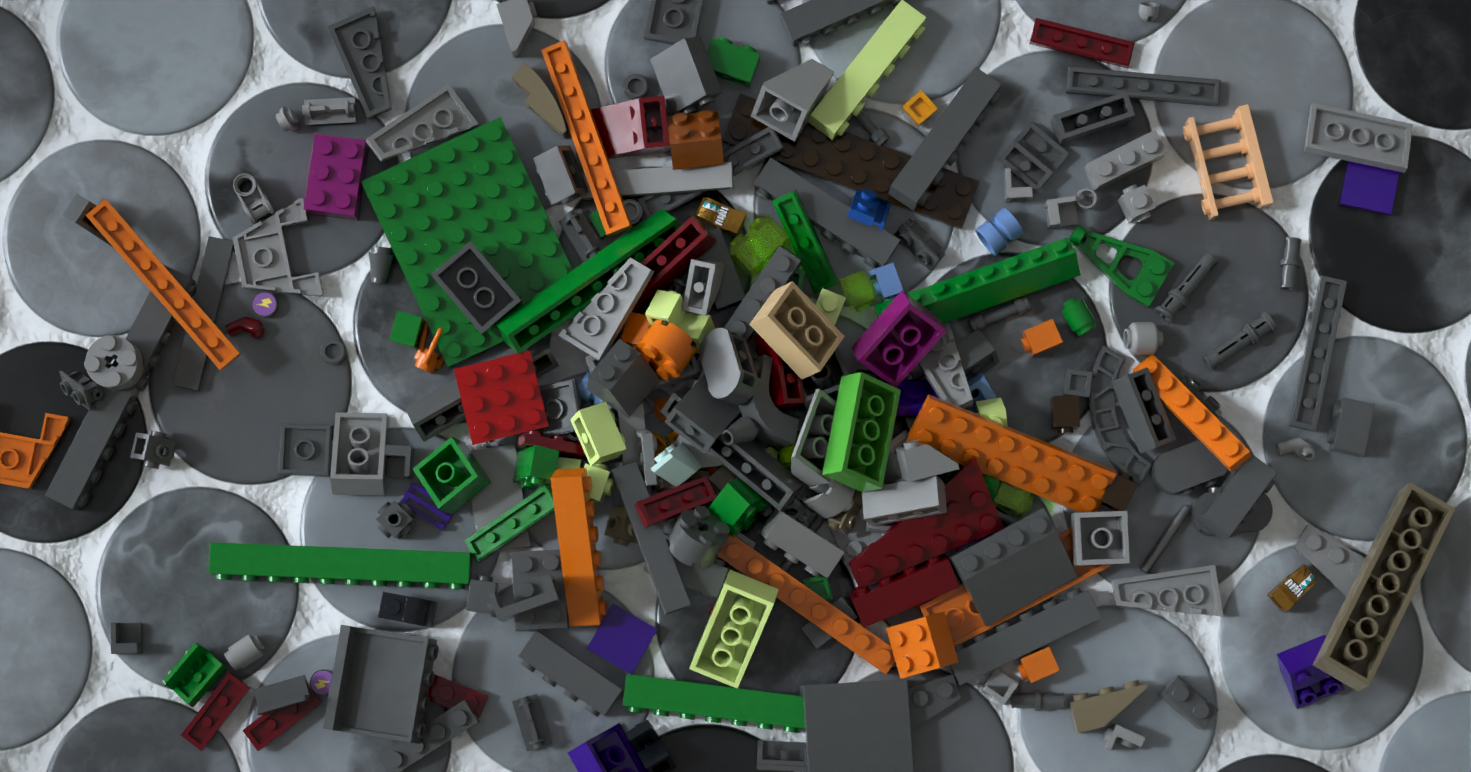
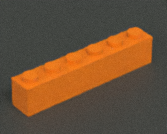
[550,468,608,626]

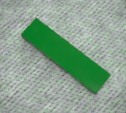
[772,190,839,294]
[464,484,555,563]

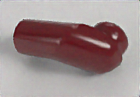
[225,317,264,339]

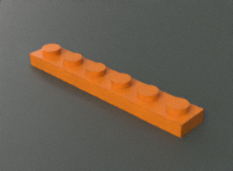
[1133,355,1252,472]

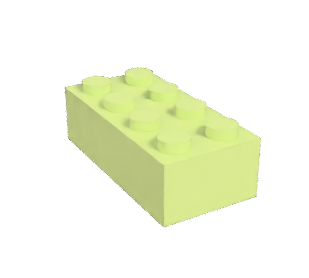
[689,570,779,689]

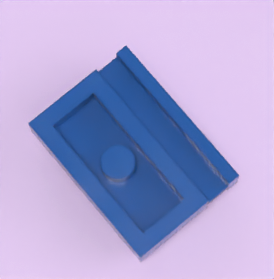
[847,189,891,231]

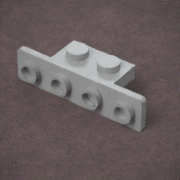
[617,404,658,497]

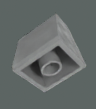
[750,59,834,142]

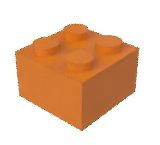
[886,612,959,679]

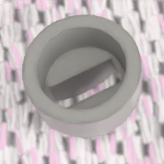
[1139,2,1160,21]
[1076,188,1097,209]

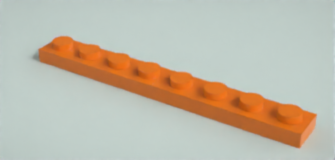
[541,40,632,237]
[86,199,241,371]
[718,536,895,675]

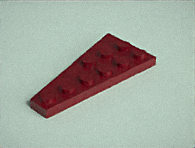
[848,457,1004,589]

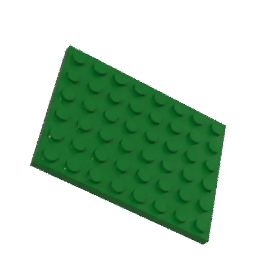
[361,117,573,368]

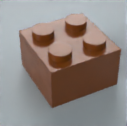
[667,110,724,170]

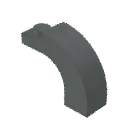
[739,354,799,449]

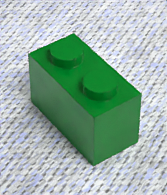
[707,37,760,88]
[513,445,559,490]

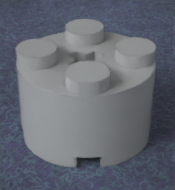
[84,335,144,390]
[797,480,855,519]

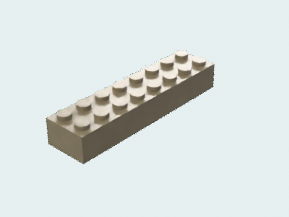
[1313,482,1456,692]

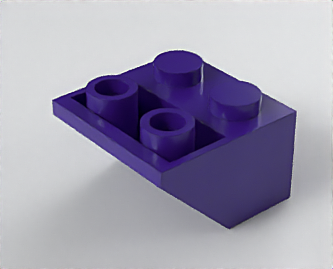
[1277,635,1345,709]

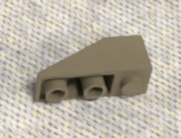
[1068,680,1148,733]

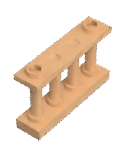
[1183,104,1274,221]

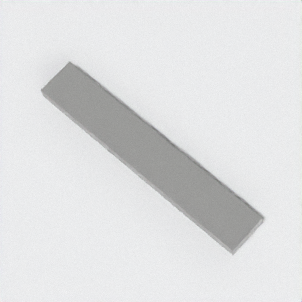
[581,162,734,200]

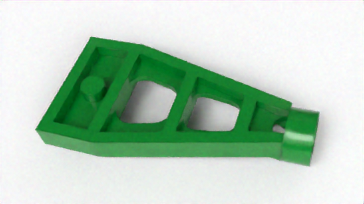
[1069,224,1174,308]

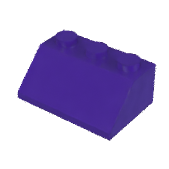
[568,723,647,772]

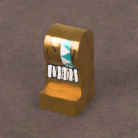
[695,197,747,238]
[1267,564,1319,612]

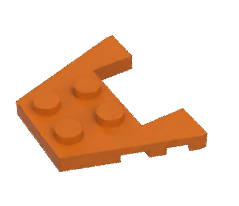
[0,413,71,489]

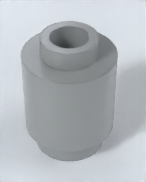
[224,634,265,671]

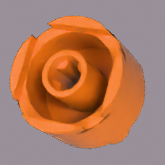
[636,320,697,381]

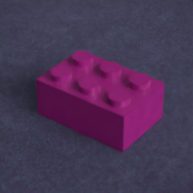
[303,134,369,221]
[851,290,947,388]

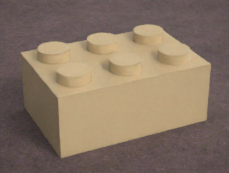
[749,281,845,379]

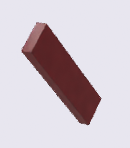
[1029,18,1135,69]

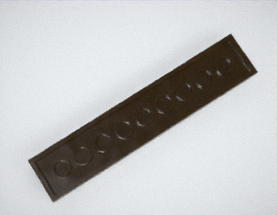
[722,94,979,230]

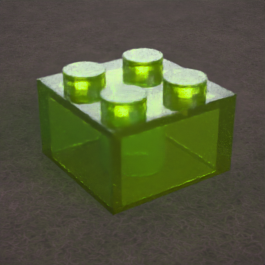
[730,215,789,279]

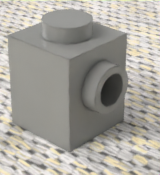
[1118,184,1156,223]

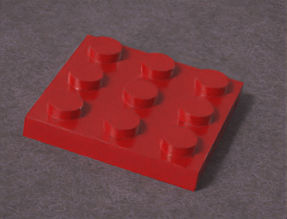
[454,350,549,445]

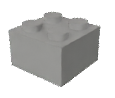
[1071,511,1130,566]

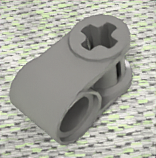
[233,173,276,225]

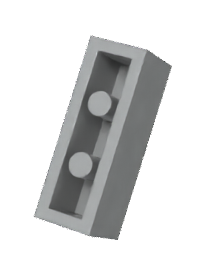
[1083,130,1167,191]
[862,475,947,526]
[759,508,844,578]

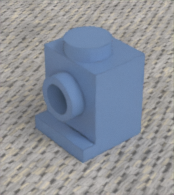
[868,263,903,302]
[967,371,997,412]

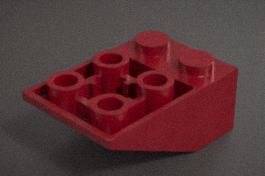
[591,96,671,159]

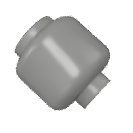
[1123,322,1163,355]

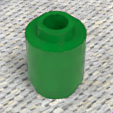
[1061,296,1096,336]

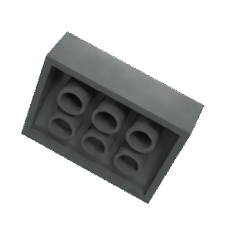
[948,508,1078,626]

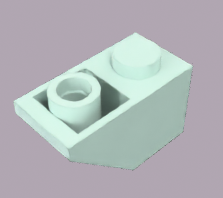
[651,442,702,487]

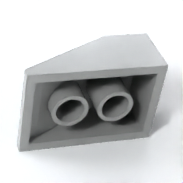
[330,412,388,496]

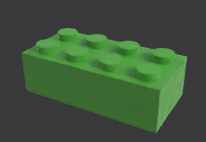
[822,372,901,492]

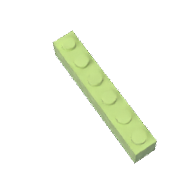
[808,0,926,140]

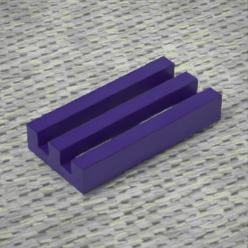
[399,482,456,531]

